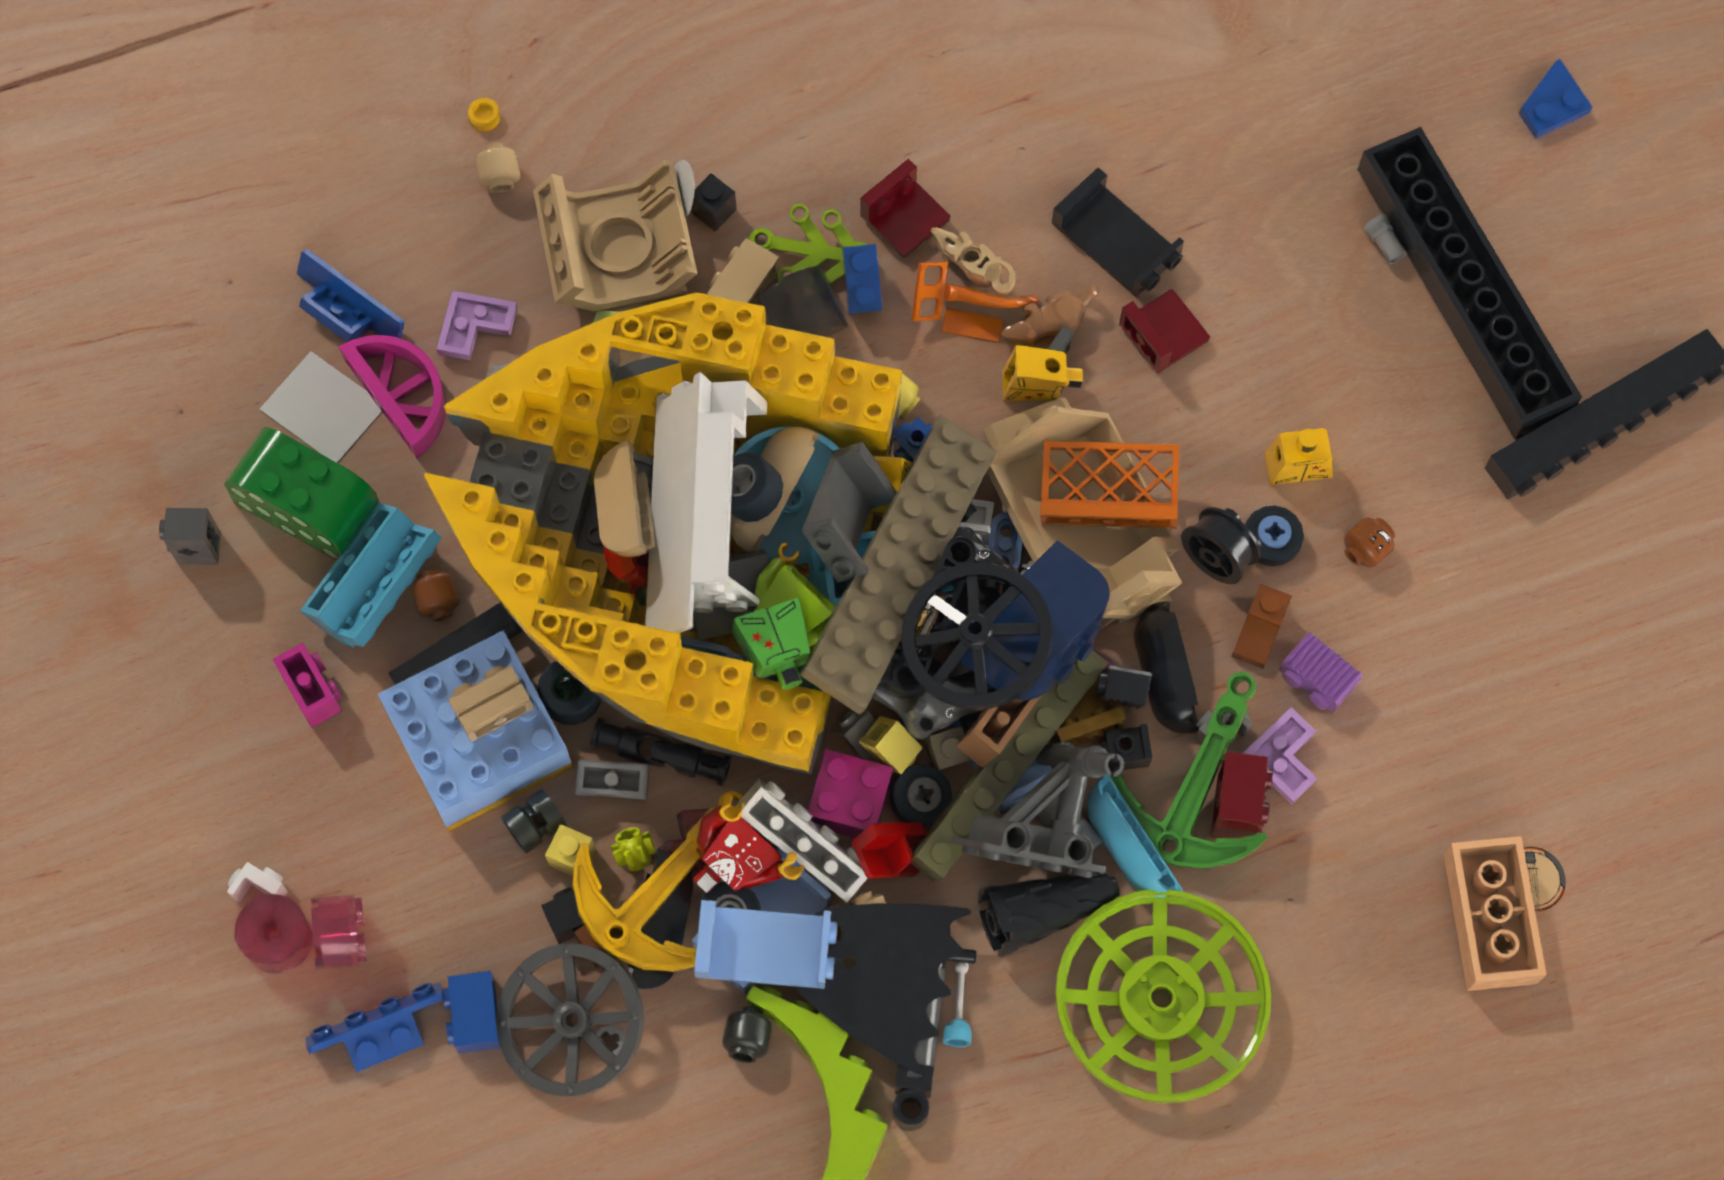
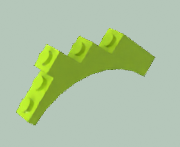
[746,985,888,1180]

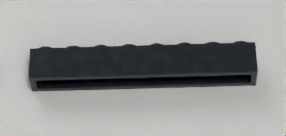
[1485,329,1724,500]

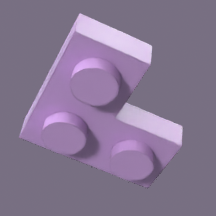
[437,290,518,360]
[1243,707,1317,805]

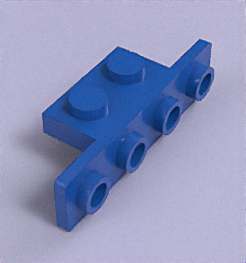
[297,249,405,342]
[306,983,445,1072]

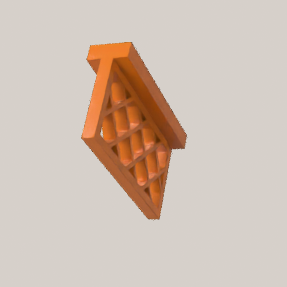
[1040,441,1180,529]

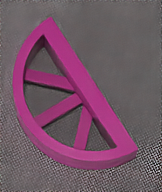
[339,335,446,459]

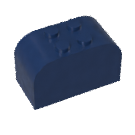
[961,540,1110,700]

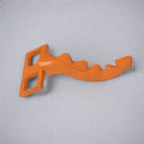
[911,261,1039,321]

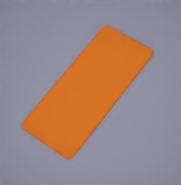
[942,309,1004,342]

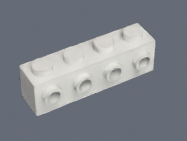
[736,779,867,902]

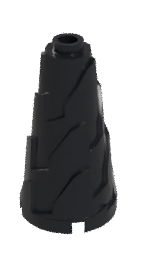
[978,872,1120,957]

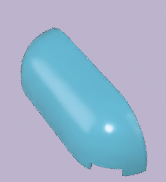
[1087,774,1183,898]

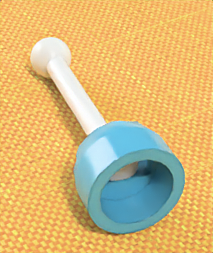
[943,962,972,1047]

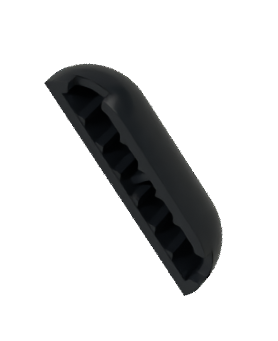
[1134,602,1199,733]
[627,849,693,989]

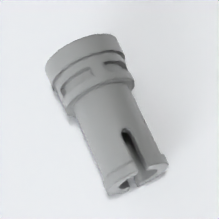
[1363,214,1407,265]

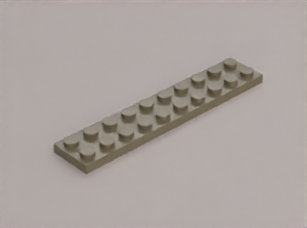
[800,414,996,715]

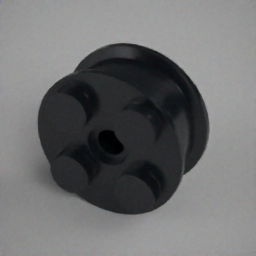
[1181,507,1262,584]

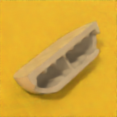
[730,426,819,552]
[594,440,655,557]

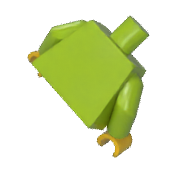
[754,543,836,647]

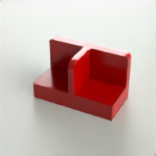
[851,822,927,878]

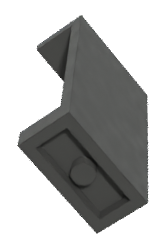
[802,442,897,582]

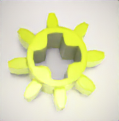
[611,827,656,871]

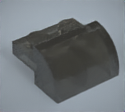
[758,266,848,337]

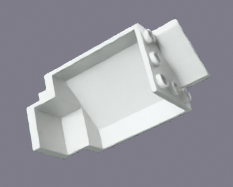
[645,372,767,633]

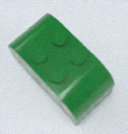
[224,427,380,560]

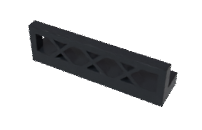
[388,602,523,685]

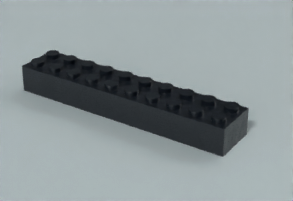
[1357,127,1582,439]

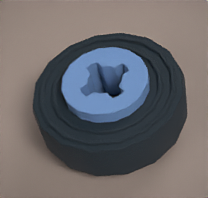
[1245,505,1304,566]

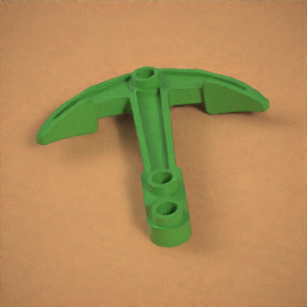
[1111,672,1268,869]

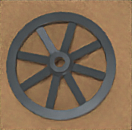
[496,943,644,1096]

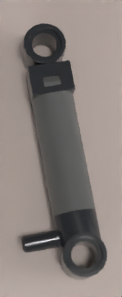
[893,927,977,1131]

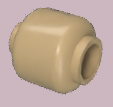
[475,142,520,193]

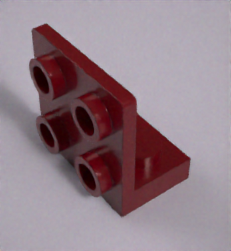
[860,158,950,258]
[1119,289,1210,374]

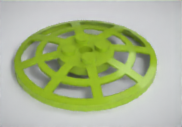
[1055,889,1271,1104]

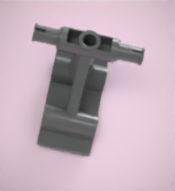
[951,742,1124,878]

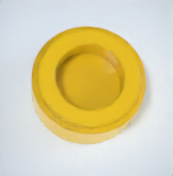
[467,98,501,132]

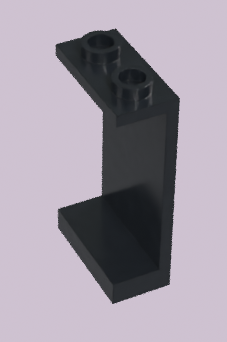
[1052,167,1184,297]

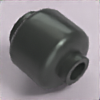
[722,1006,772,1063]

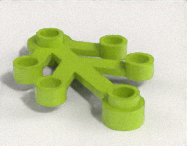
[749,203,868,294]

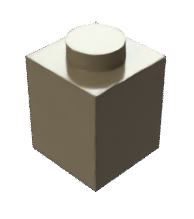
[924,726,972,770]

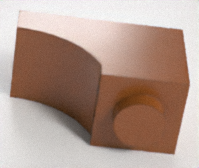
[1231,584,1292,669]

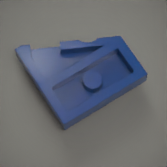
[1519,59,1592,139]

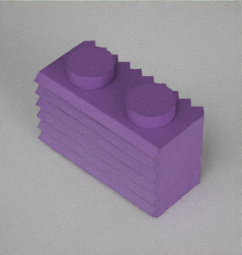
[1279,632,1363,713]

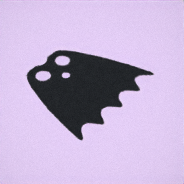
[795,903,971,1075]

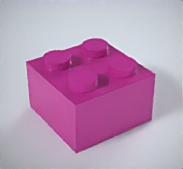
[808,749,893,838]

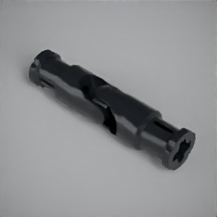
[590,717,731,786]

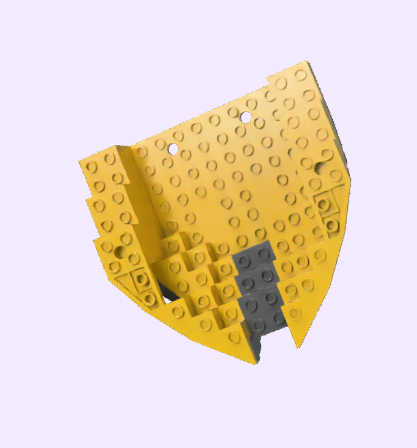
[424,292,902,774]

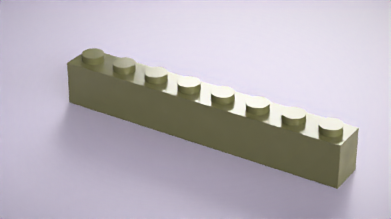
[911,650,1108,881]

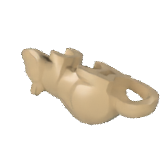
[931,228,1016,295]

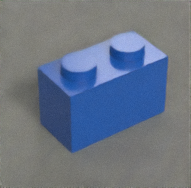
[842,244,882,314]
[443,971,501,1054]

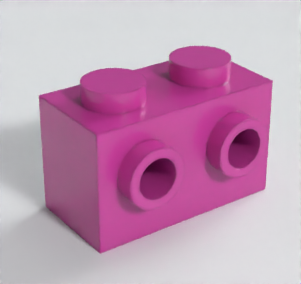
[272,642,342,728]

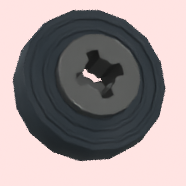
[889,764,952,827]

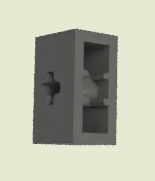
[159,508,221,564]

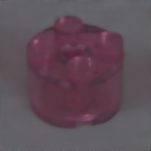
[234,894,313,973]
[311,894,366,969]

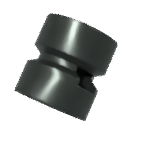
[501,789,567,854]

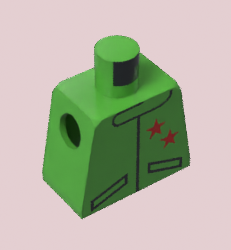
[731,598,810,690]

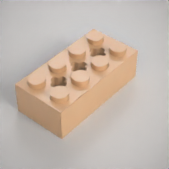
[1443,836,1547,991]

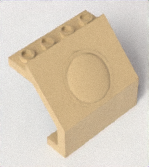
[533,160,698,312]

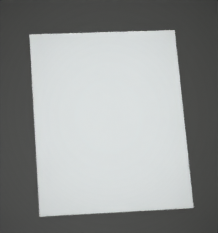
[260,351,382,463]

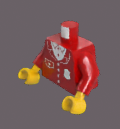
[693,794,805,893]

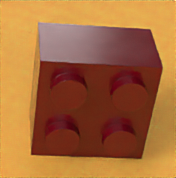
[1211,751,1273,838]

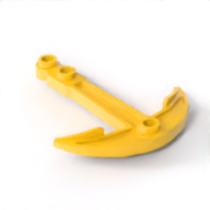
[573,791,743,971]

